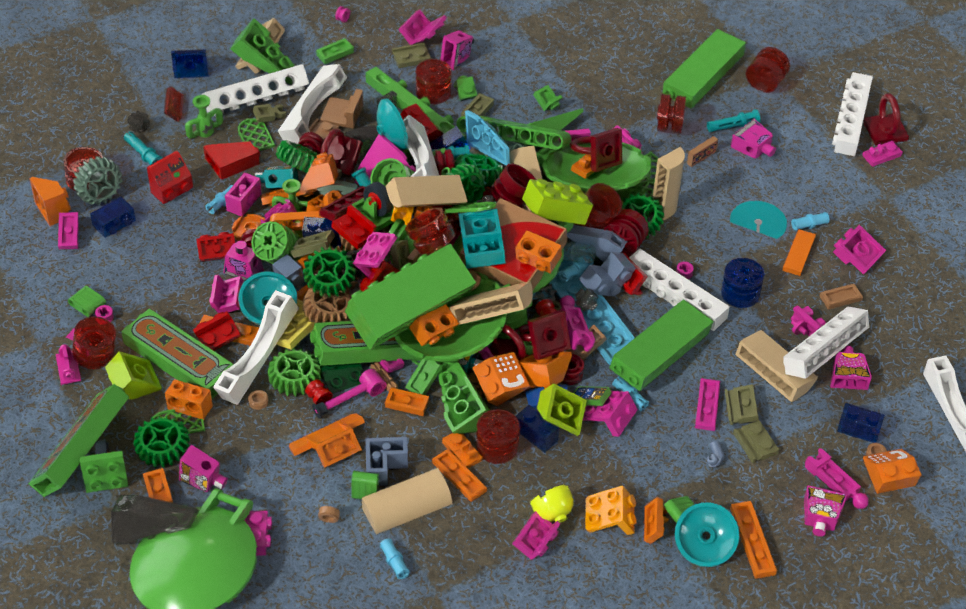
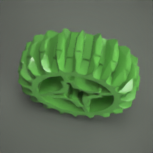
[268,348,322,397]

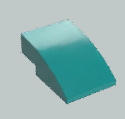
[459,209,506,268]

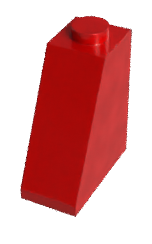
[203,141,261,180]

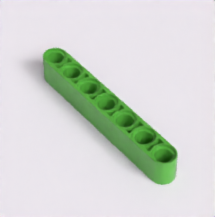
[456,116,571,150]

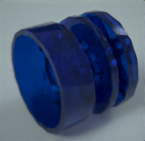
[721,258,765,308]

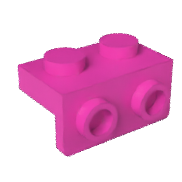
[209,274,244,313]
[512,511,561,560]

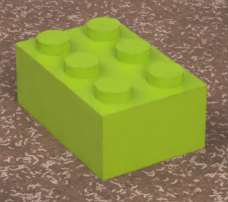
[522,179,593,225]

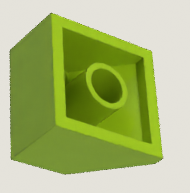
[105,351,162,400]
[537,383,587,436]

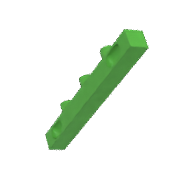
[366,67,466,147]

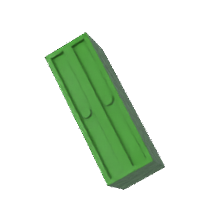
[345,243,476,350]

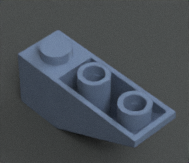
[567,225,627,262]

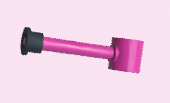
[312,368,387,419]

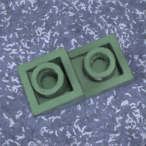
[317,180,357,195]

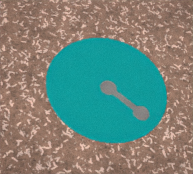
[730,201,787,239]

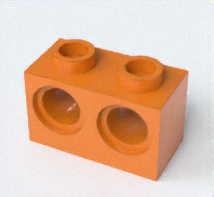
[515,231,562,274]
[409,304,459,347]
[165,379,213,420]

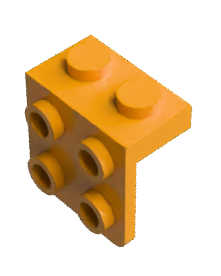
[585,486,636,535]

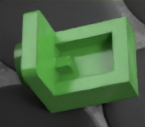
[453,76,477,101]
[533,85,563,111]

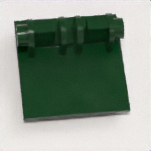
[317,358,364,394]

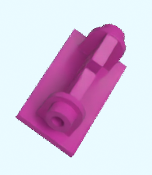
[56,344,81,385]

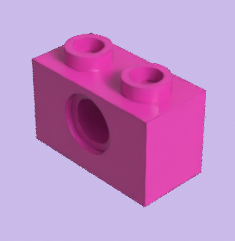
[225,172,262,216]

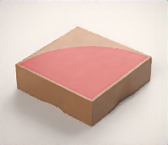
[460,198,567,291]

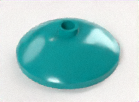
[376,98,408,151]
[238,272,297,325]
[675,502,739,567]

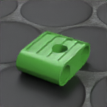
[68,286,106,317]
[352,471,379,499]
[664,496,695,523]

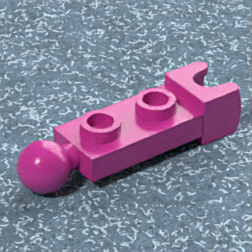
[560,295,595,352]
[805,449,869,509]

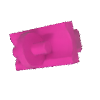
[791,305,826,336]

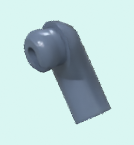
[707,441,725,467]

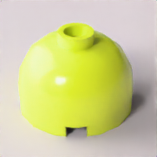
[530,485,574,523]

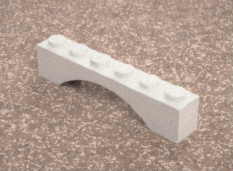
[278,64,347,144]
[403,115,439,177]
[213,290,299,405]
[923,356,966,452]

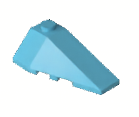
[465,110,510,166]

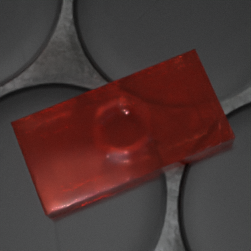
[164,86,184,121]

